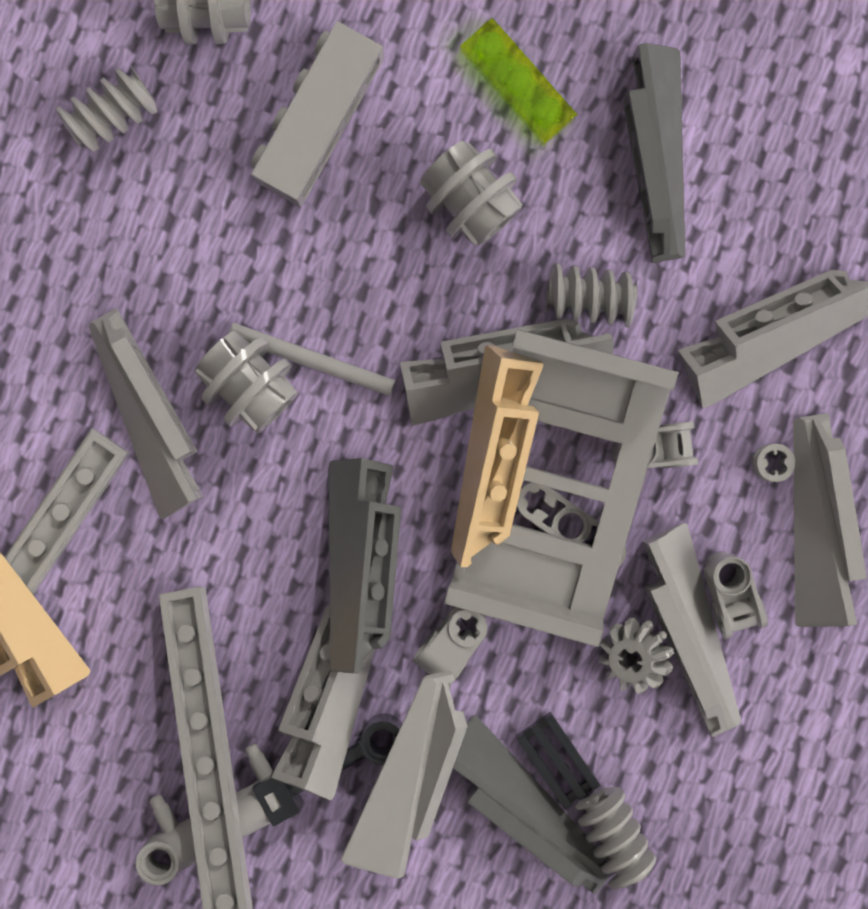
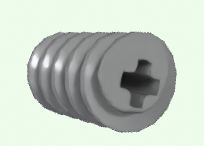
[55,64,157,152]
[544,263,638,328]
[574,787,656,890]

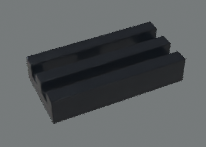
[516,712,601,810]

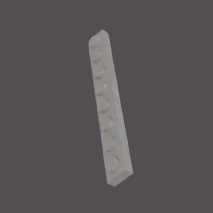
[159,586,253,909]

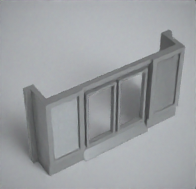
[444,329,679,647]

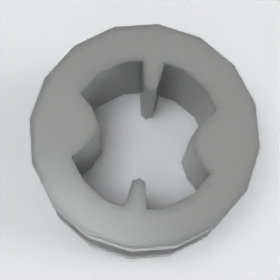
[752,443,795,482]

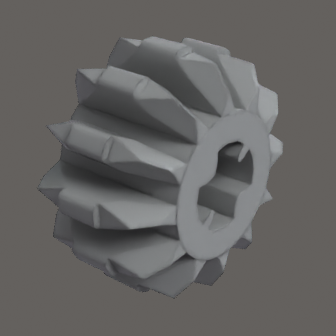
[598,618,674,694]

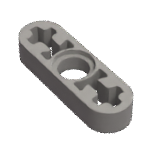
[517,482,626,566]

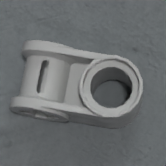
[611,421,699,469]
[704,552,768,639]
[412,607,488,683]

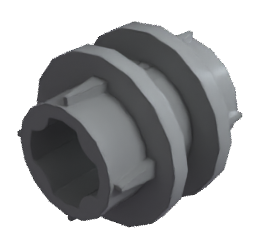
[154,0,251,45]
[419,141,523,246]
[194,331,298,433]

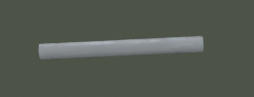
[229,323,396,396]

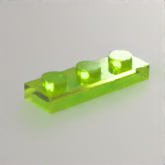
[460,17,578,146]

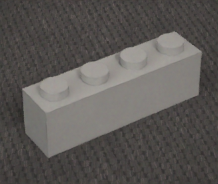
[250,21,384,208]

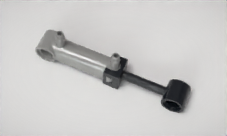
[136,713,402,885]

